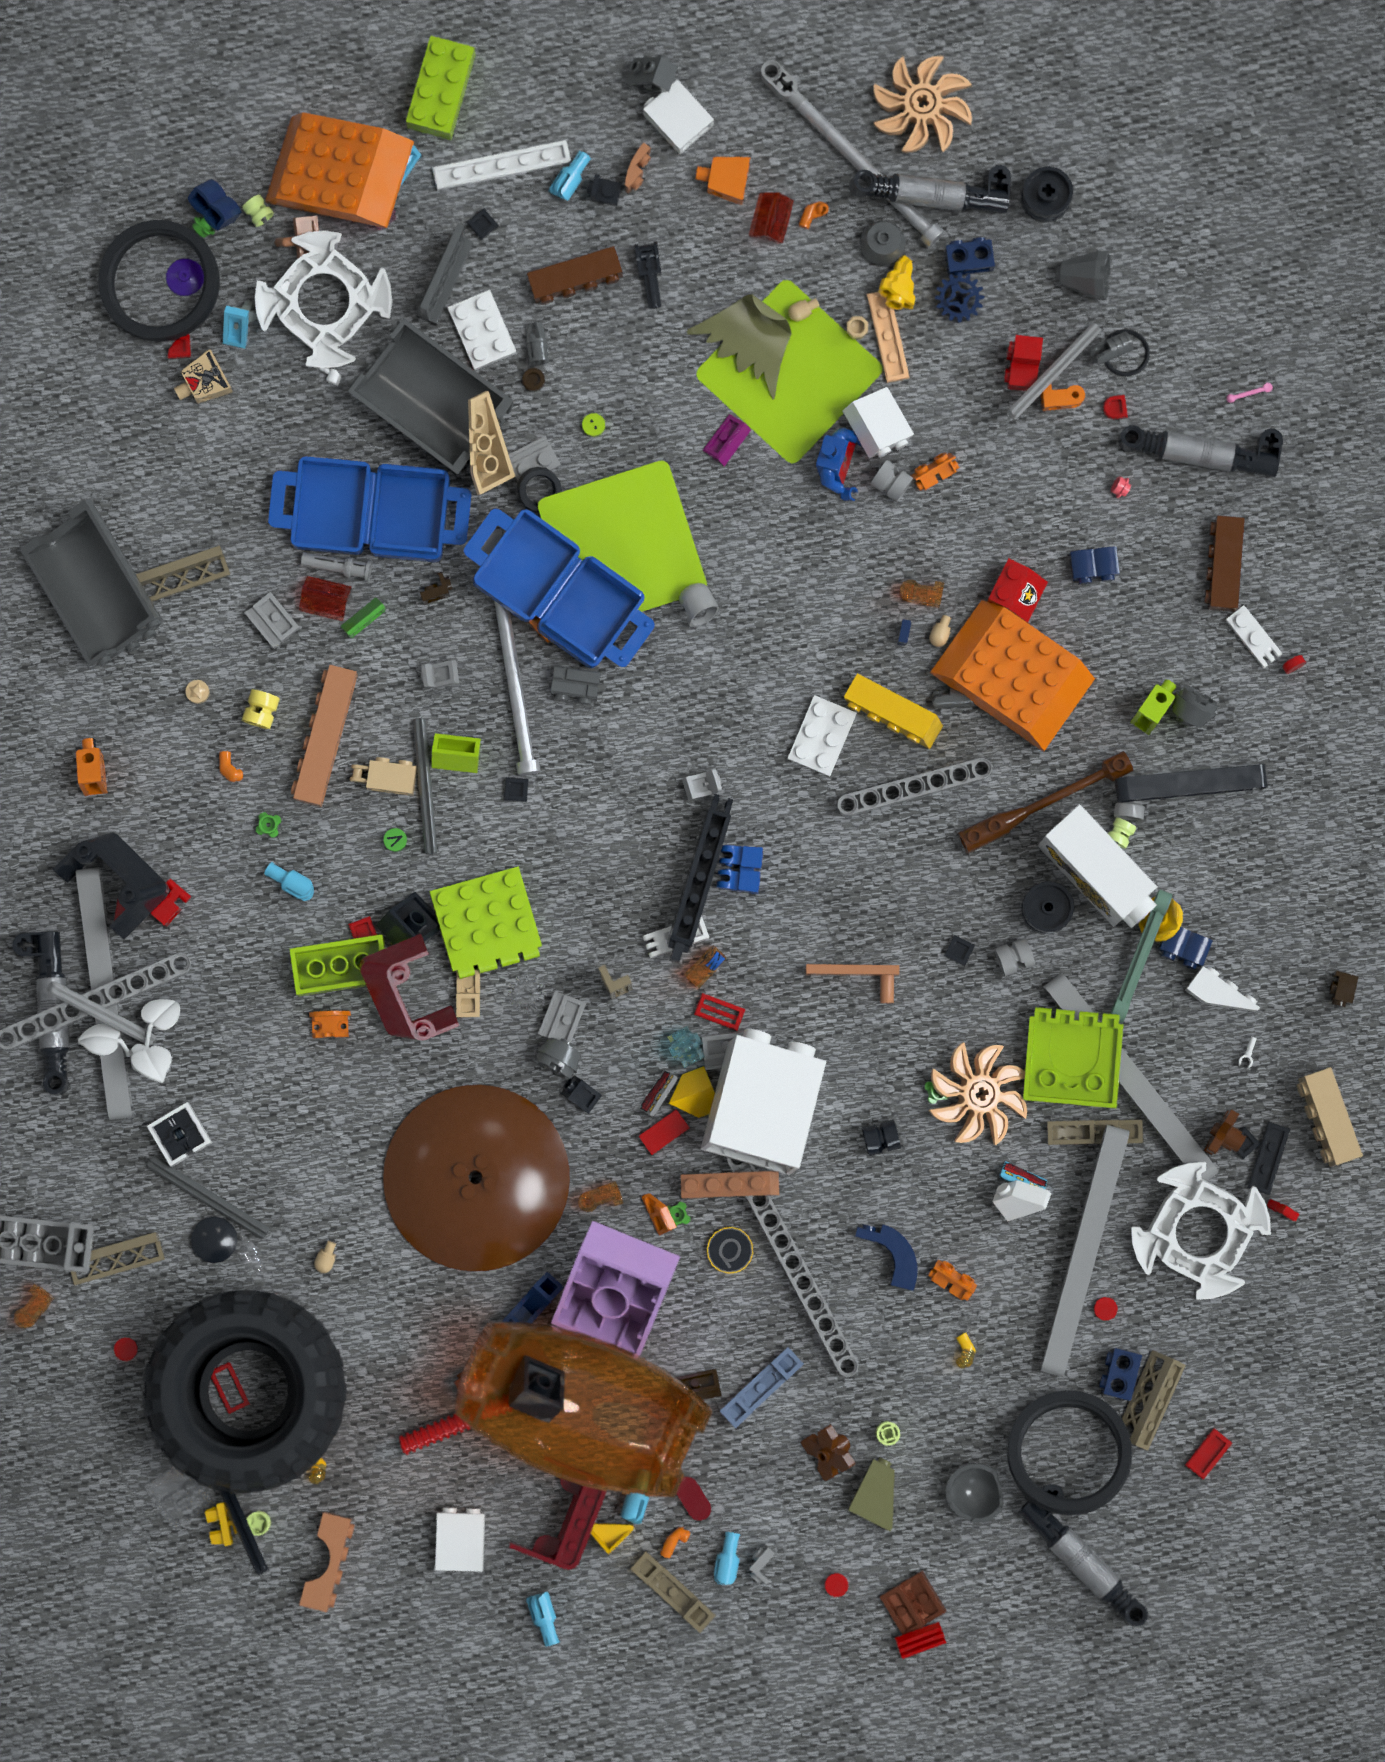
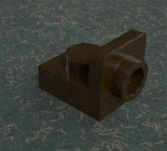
[420,572,453,605]

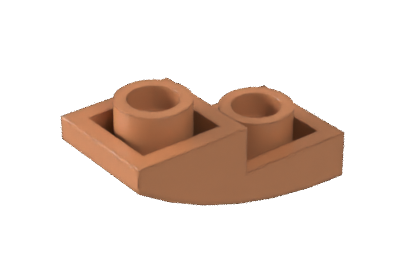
[625,142,651,193]

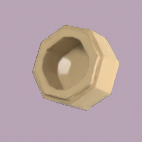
[847,316,868,339]

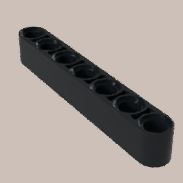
[1114,764,1268,803]

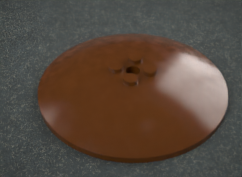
[383,1085,570,1272]

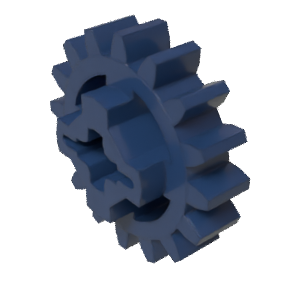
[935,272,985,322]

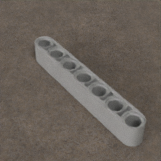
[837,758,992,817]

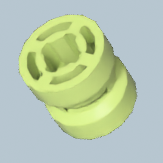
[242,195,274,227]
[1108,817,1136,849]
[876,1421,900,1446]
[247,1511,271,1536]

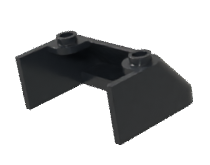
[52,833,169,940]

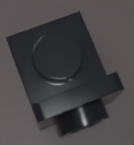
[587,174,622,206]
[561,1075,602,1114]

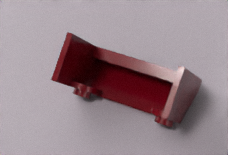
[359,934,459,1041]
[509,1456,606,1570]

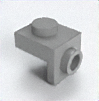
[421,660,459,688]
[682,768,722,801]
[749,1546,775,1585]

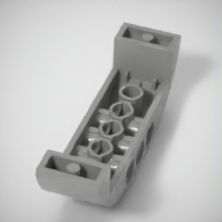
[0,1216,94,1273]

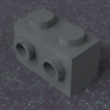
[625,55,678,93]

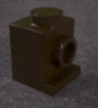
[1329,971,1359,1008]

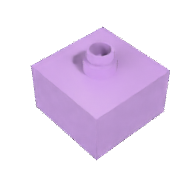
[551,1221,680,1359]

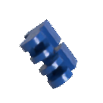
[716,845,763,894]

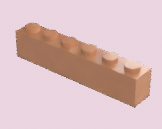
[291,665,358,807]

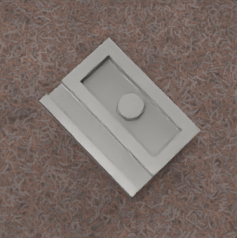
[508,436,561,483]
[244,592,300,649]
[538,991,586,1042]
[701,1031,744,1070]

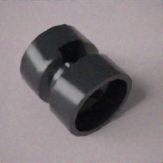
[862,1119,901,1156]

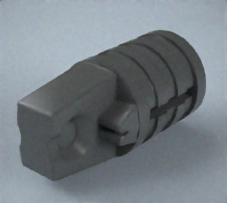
[526,322,549,366]

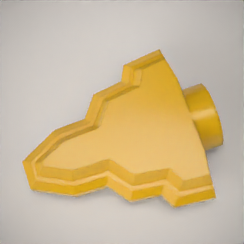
[878,255,915,310]

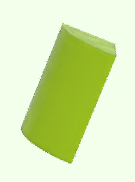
[431,733,481,773]

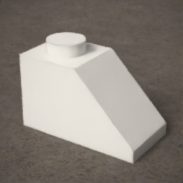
[992,1180,1051,1221]

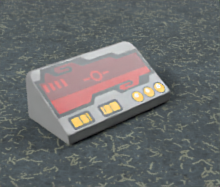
[639,1070,678,1117]

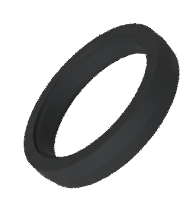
[98,220,220,342]
[1007,1390,1132,1515]

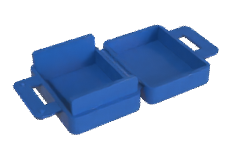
[268,456,471,562]
[464,509,655,669]

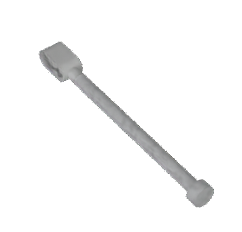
[761,60,945,247]
[481,528,541,776]

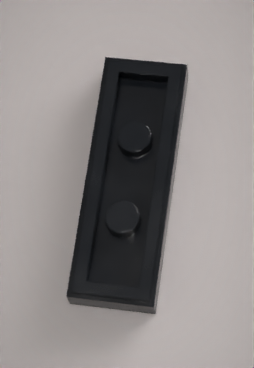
[1247,1121,1290,1195]

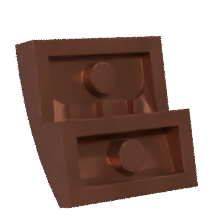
[880,1570,947,1635]

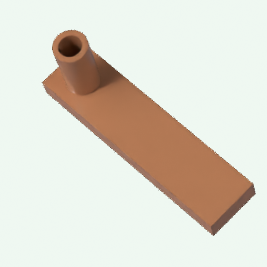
[806,964,899,1004]

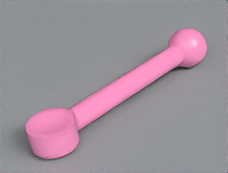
[1226,383,1273,403]

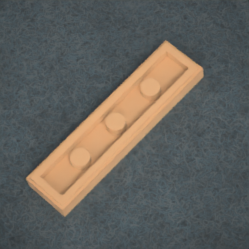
[867,292,909,383]

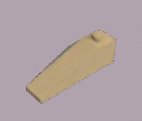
[468,391,515,495]

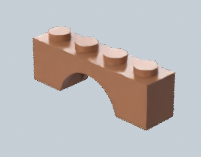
[681,1171,779,1199]
[299,1512,355,1612]

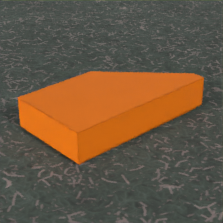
[641,1193,677,1236]

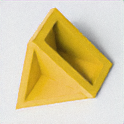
[669,1066,715,1118]
[591,1523,634,1555]

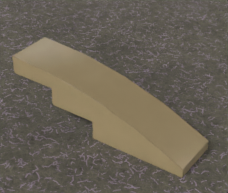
[1047,1120,1144,1145]

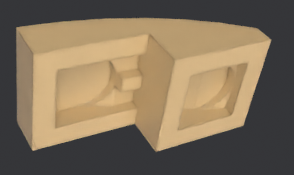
[456,969,480,1017]

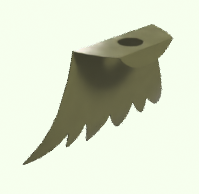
[687,294,792,400]

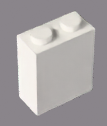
[643,79,714,154]
[843,387,914,459]
[435,1508,485,1572]

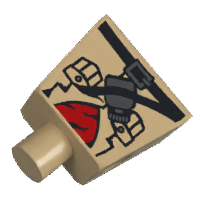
[174,349,233,403]

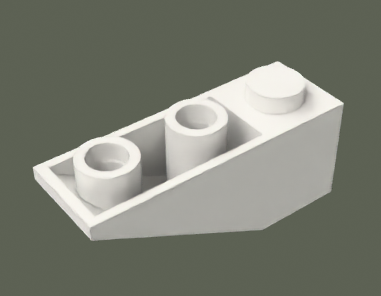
[1185,966,1260,1012]

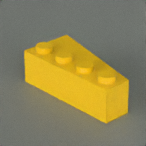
[844,673,943,750]

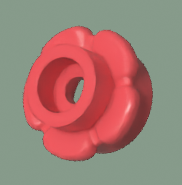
[1111,476,1131,498]

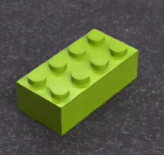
[406,35,476,140]
[290,935,385,997]

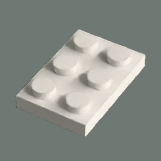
[448,290,517,370]
[788,695,857,777]

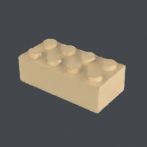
[1297,1067,1363,1167]

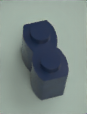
[187,179,241,231]
[1069,546,1120,585]
[1158,927,1213,970]

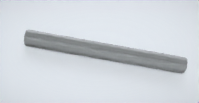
[1007,323,1101,419]
[47,981,156,1046]

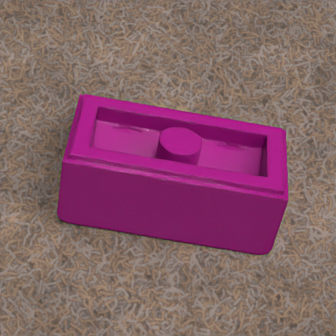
[703,414,751,466]

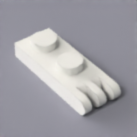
[1225,606,1282,668]
[643,916,709,958]

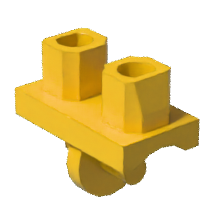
[205,1502,238,1546]

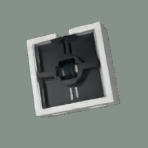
[147,1102,212,1167]

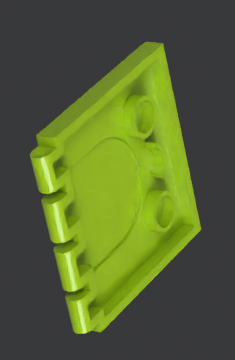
[429,866,542,979]
[1023,1007,1124,1108]

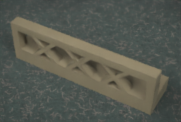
[136,545,231,602]
[598,965,633,999]
[70,1232,165,1286]
[1122,1350,1186,1451]

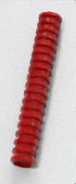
[398,1391,517,1455]

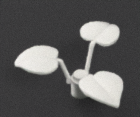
[78,999,180,1083]

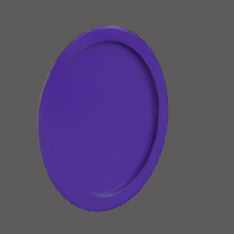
[166,258,204,296]

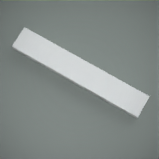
[432,140,571,191]

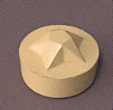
[186,680,210,704]

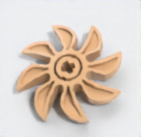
[874,56,972,153]
[929,1042,1027,1145]

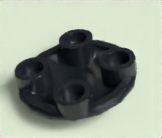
[191,1216,238,1263]

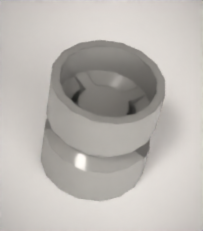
[871,460,914,502]
[1114,796,1145,821]
[994,937,1035,977]

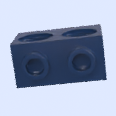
[945,237,995,277]
[1099,1348,1142,1401]

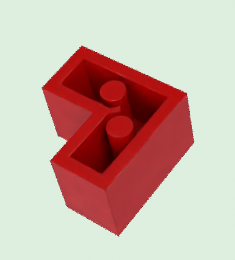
[1004,335,1043,391]

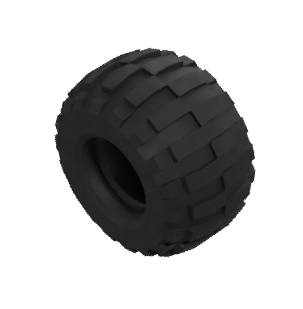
[142,1290,347,1494]

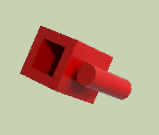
[150,878,192,927]

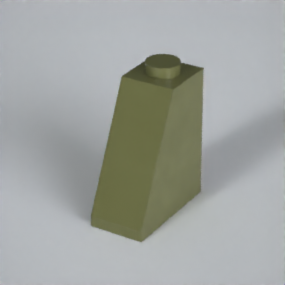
[848,1457,895,1532]

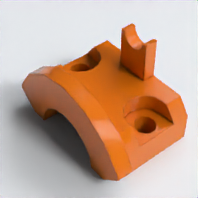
[309,1011,351,1039]

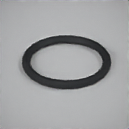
[1104,329,1150,377]

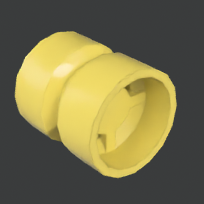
[242,689,280,730]

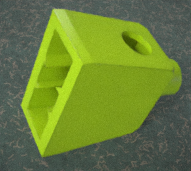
[1130,679,1176,735]

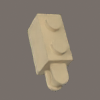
[349,757,417,796]

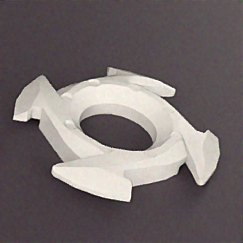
[255,231,392,368]
[1131,1162,1271,1300]

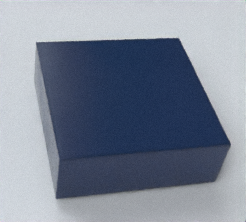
[897,619,911,646]

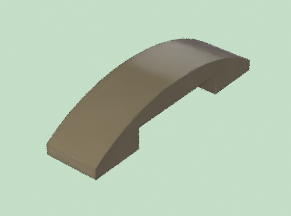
[631,1552,716,1633]

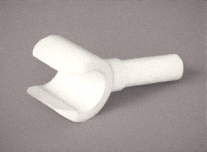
[318,368,341,386]
[1238,1036,1257,1069]

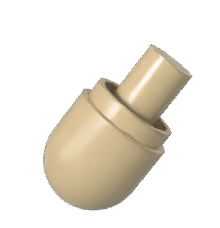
[788,298,820,321]
[929,615,951,647]
[314,1241,336,1273]

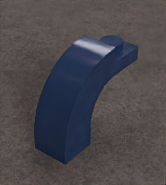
[854,1224,918,1291]
[490,1272,564,1350]

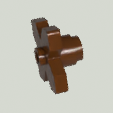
[1203,1109,1246,1155]
[801,1424,855,1481]

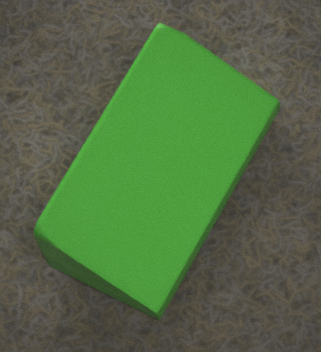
[341,598,386,638]

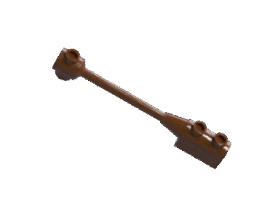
[957,751,1134,855]

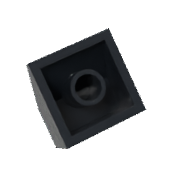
[376,891,440,945]
[509,1355,565,1423]

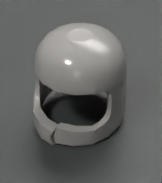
[679,583,719,628]

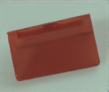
[749,192,794,244]
[299,576,352,621]

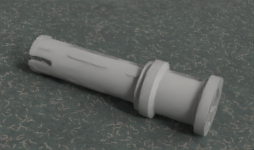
[301,552,372,581]

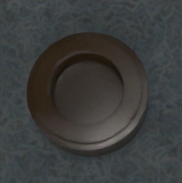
[522,368,545,392]

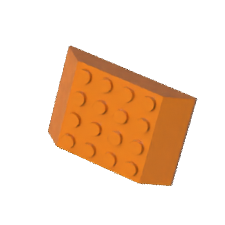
[265,112,414,228]
[930,600,1095,752]

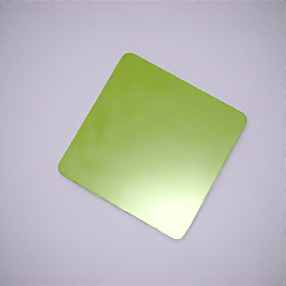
[696,280,883,463]
[538,461,707,612]

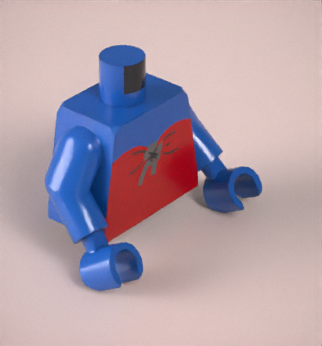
[816,428,863,501]

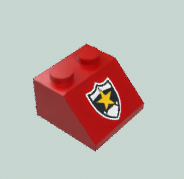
[987,558,1048,623]

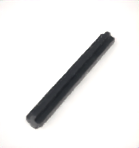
[219,1490,268,1575]

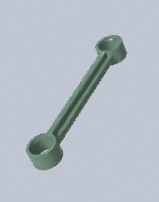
[1110,889,1173,1024]

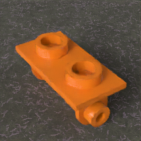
[910,452,959,491]
[928,1259,977,1301]

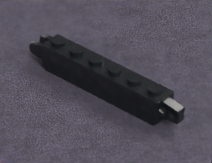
[667,794,733,963]

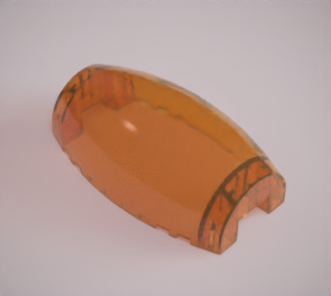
[455,1322,712,1497]

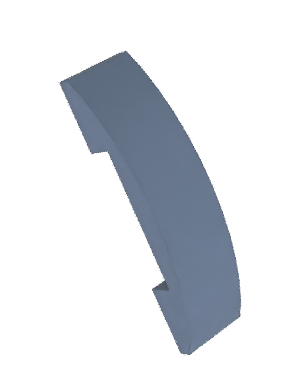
[720,1347,804,1428]

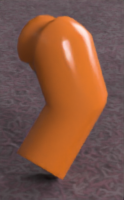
[798,201,829,230]
[219,751,243,782]
[660,1527,690,1558]

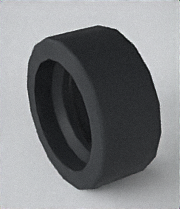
[517,467,562,512]

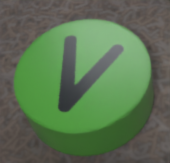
[384,828,407,852]

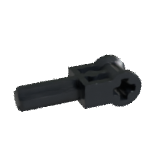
[634,241,662,309]

